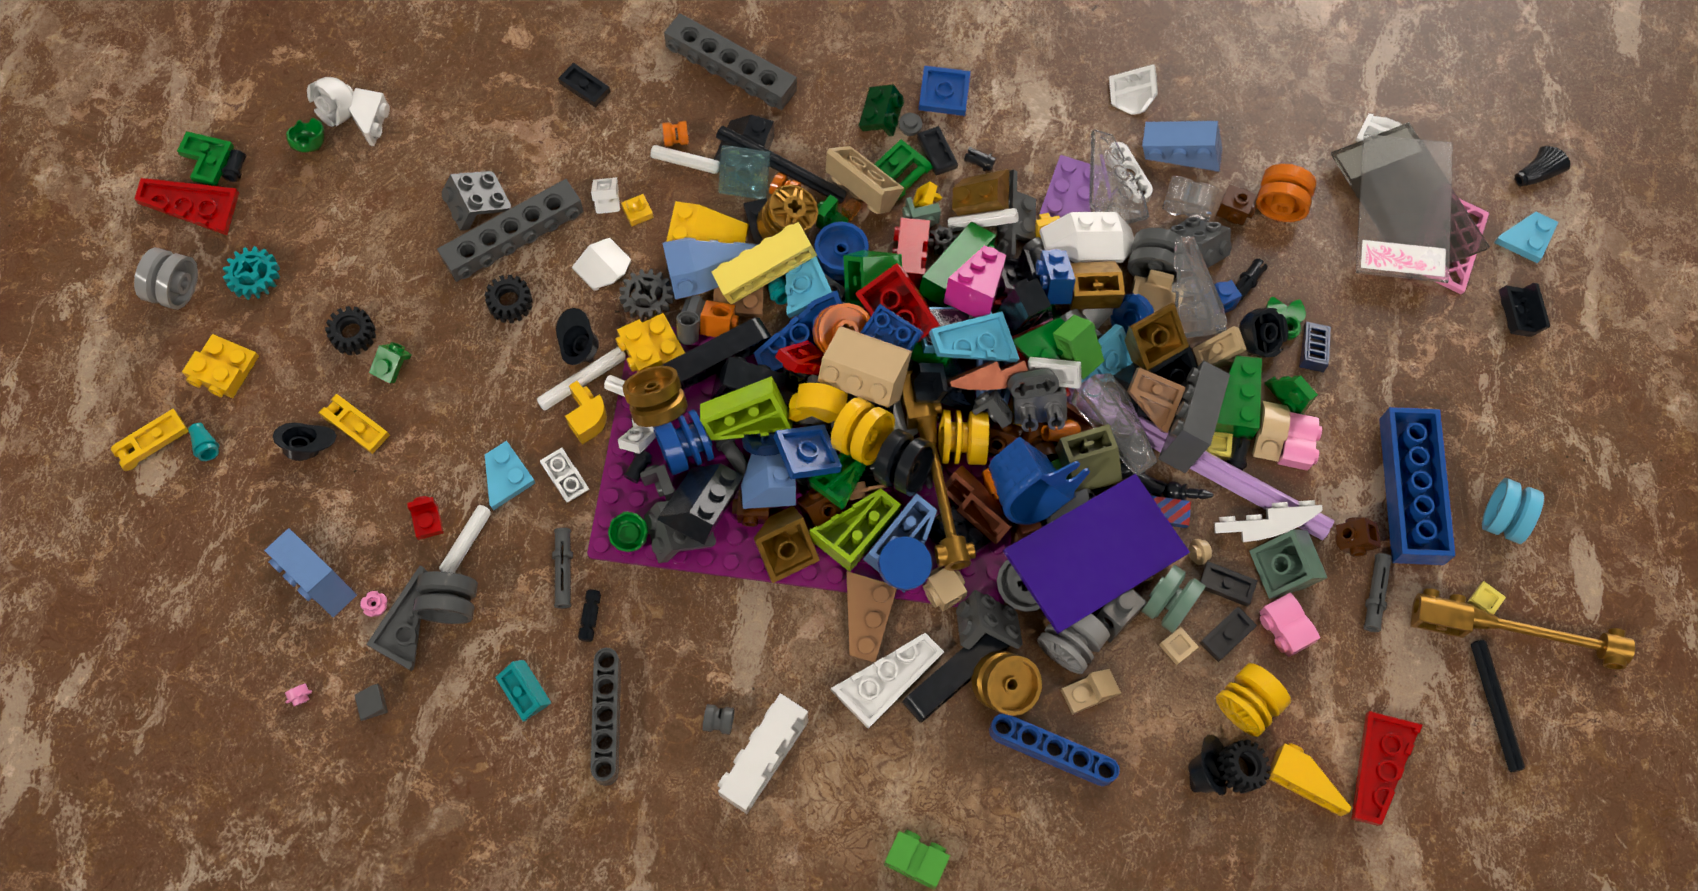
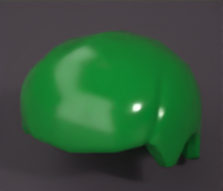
[286,118,325,153]
[608,512,649,552]

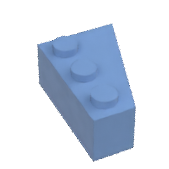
[1142,121,1222,172]
[863,493,937,592]
[264,528,357,617]

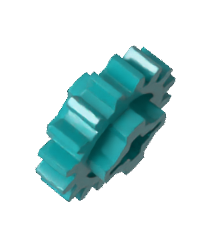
[223,246,280,300]

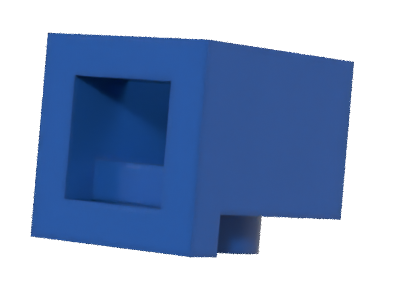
[1201,280,1242,318]

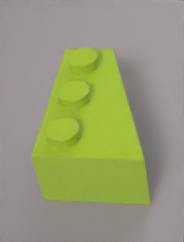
[700,376,793,441]
[810,488,901,572]

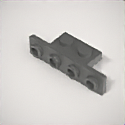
[996,169,1036,258]

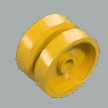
[831,397,895,465]

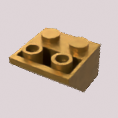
[1070,261,1125,310]

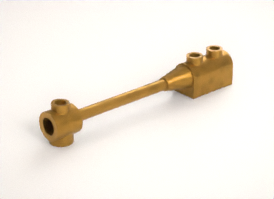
[900,371,975,571]
[1410,589,1635,670]

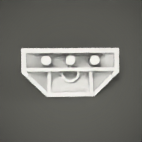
[1039,212,1134,263]

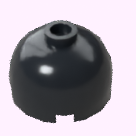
[1239,308,1288,357]

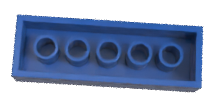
[1379,407,1455,565]

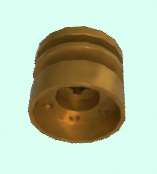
[757,185,818,239]

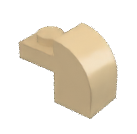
[1252,401,1290,462]

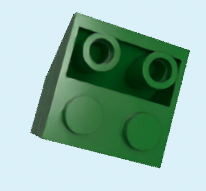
[843,250,902,307]

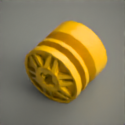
[937,410,989,465]
[1216,663,1291,737]

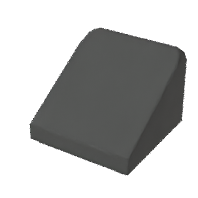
[354,683,388,721]

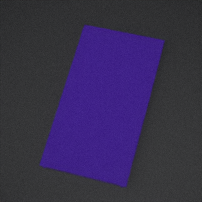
[1003,474,1190,634]

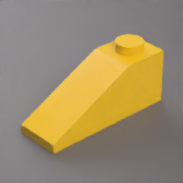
[1267,743,1352,816]

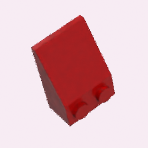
[855,263,941,343]

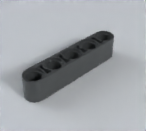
[591,647,621,786]

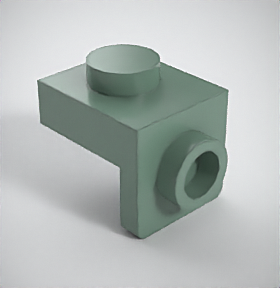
[902,197,941,228]

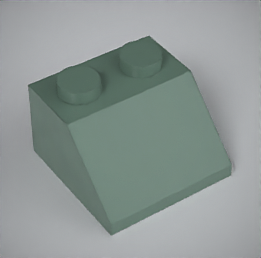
[1249,529,1328,599]

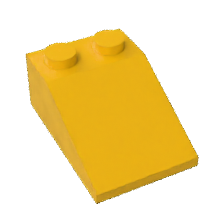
[666,201,749,244]

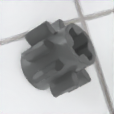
[928,225,958,255]

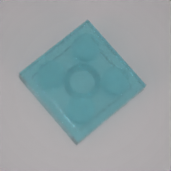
[718,145,771,199]

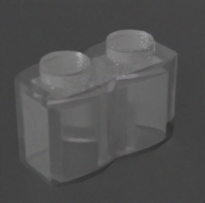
[1162,176,1219,221]

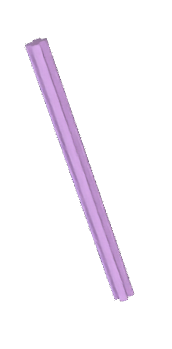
[1067,387,1334,541]

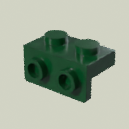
[859,84,904,137]

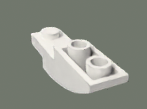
[1214,500,1322,542]

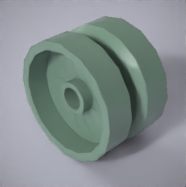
[1141,564,1206,633]

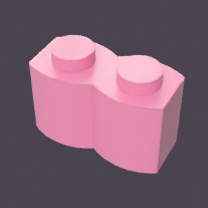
[1277,412,1322,471]
[1260,593,1320,657]

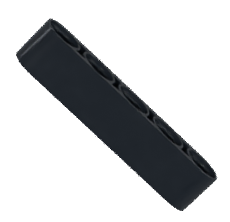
[661,317,771,390]
[902,633,1011,723]

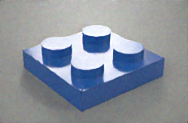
[919,66,971,116]
[774,424,842,480]

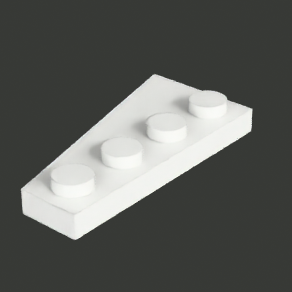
[830,633,944,728]

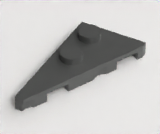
[366,566,428,672]

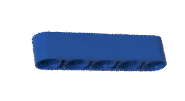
[989,713,1120,786]

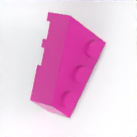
[944,245,1006,318]

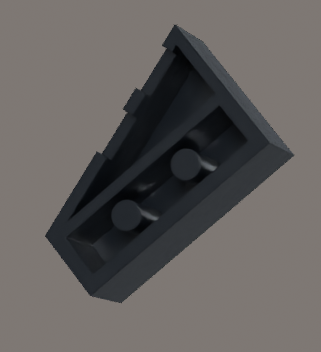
[996,278,1053,336]
[710,357,801,410]

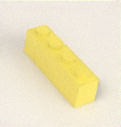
[711,222,817,304]

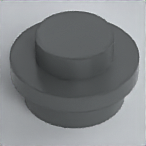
[899,113,922,136]

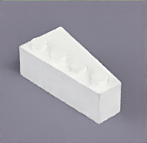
[718,693,808,814]

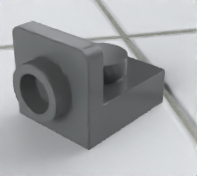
[972,390,1014,429]
[640,465,675,501]

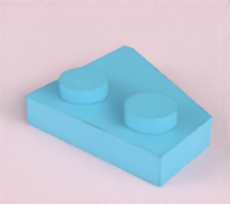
[1494,212,1558,263]
[485,441,535,511]

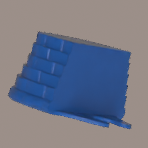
[989,436,1090,525]

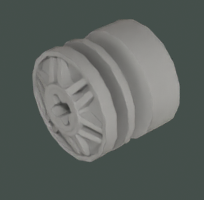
[1037,614,1110,674]

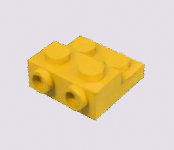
[615,313,685,372]
[182,334,259,398]

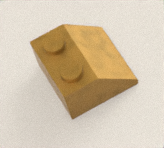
[952,169,1009,216]

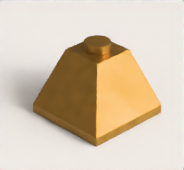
[1124,303,1189,371]
[754,506,820,583]

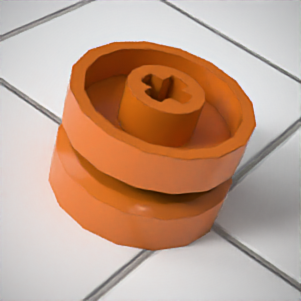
[1256,164,1317,222]
[812,303,870,354]

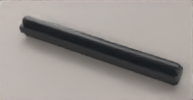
[1471,640,1525,772]

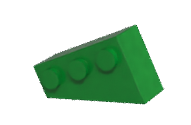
[1215,356,1262,439]

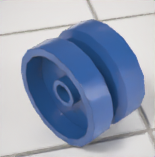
[814,222,869,285]

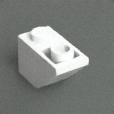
[349,88,390,146]

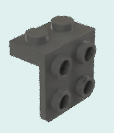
[441,171,511,231]
[1169,217,1232,272]
[644,501,716,563]
[956,590,1023,650]

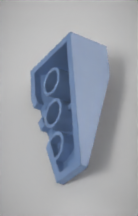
[662,238,759,299]
[741,454,796,509]

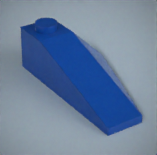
[754,290,843,372]

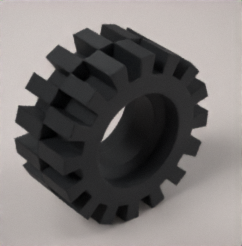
[485,275,533,323]
[325,306,376,355]
[1216,740,1271,794]

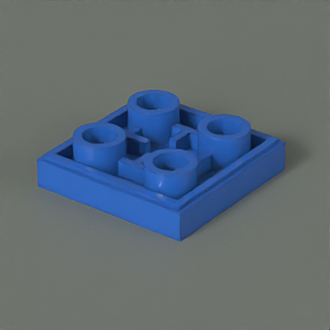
[860,304,923,351]

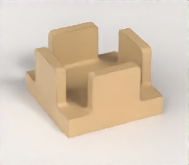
[1130,270,1184,314]

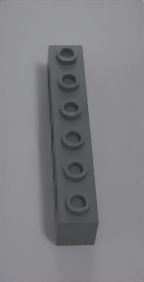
[664,13,797,110]
[437,179,584,282]

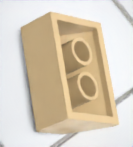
[826,146,904,214]
[817,326,912,408]

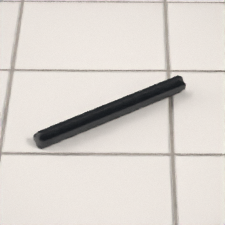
[716,126,847,204]

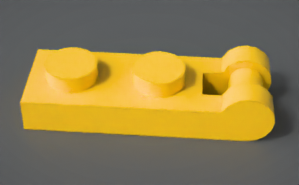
[318,394,390,454]
[111,409,189,471]

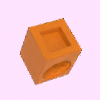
[700,300,739,337]

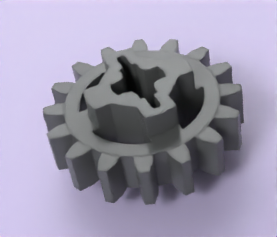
[619,269,674,322]

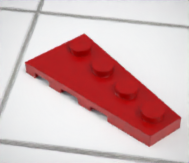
[134,178,239,236]
[1351,711,1423,826]

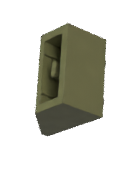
[1055,424,1122,493]

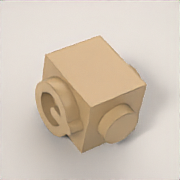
[923,566,967,612]

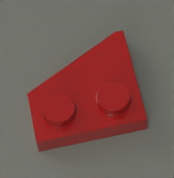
[775,340,824,375]

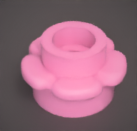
[360,591,387,617]
[285,683,312,707]

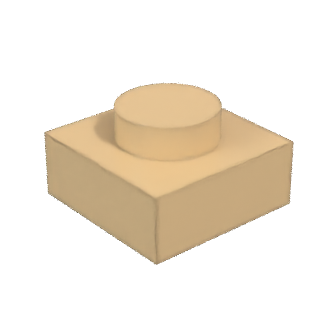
[1159,627,1199,665]

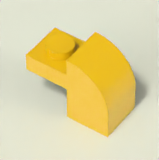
[565,381,607,445]
[788,383,848,423]

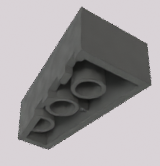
[1158,360,1230,473]

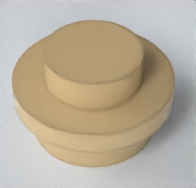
[1188,539,1212,565]

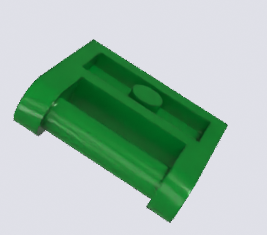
[874,139,932,200]

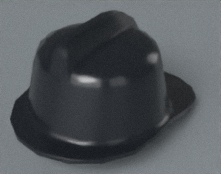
[556,308,599,365]
[272,422,337,461]
[1188,735,1227,795]

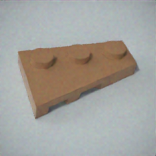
[847,571,897,663]

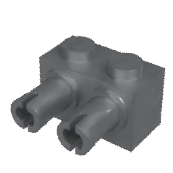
[1012,384,1067,432]

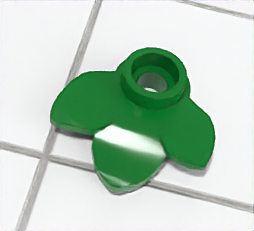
[1266,297,1306,340]

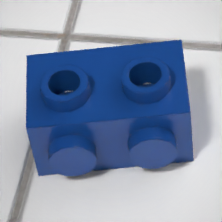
[1036,249,1076,304]

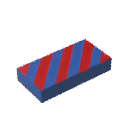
[1152,496,1191,528]

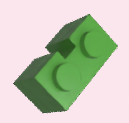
[1053,315,1104,380]
[884,830,950,890]

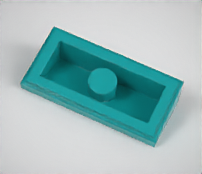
[495,660,551,721]

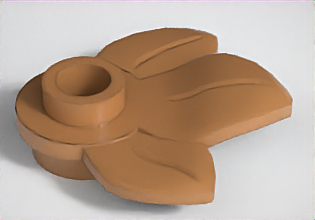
[850,481,887,500]

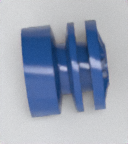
[653,409,714,476]

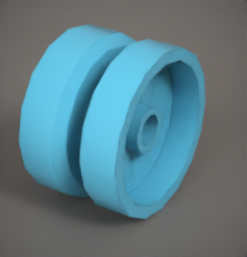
[1482,478,1544,544]

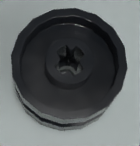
[873,429,935,497]

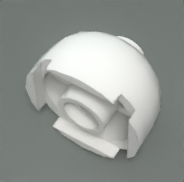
[307,77,354,127]

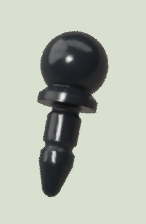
[1163,481,1214,501]

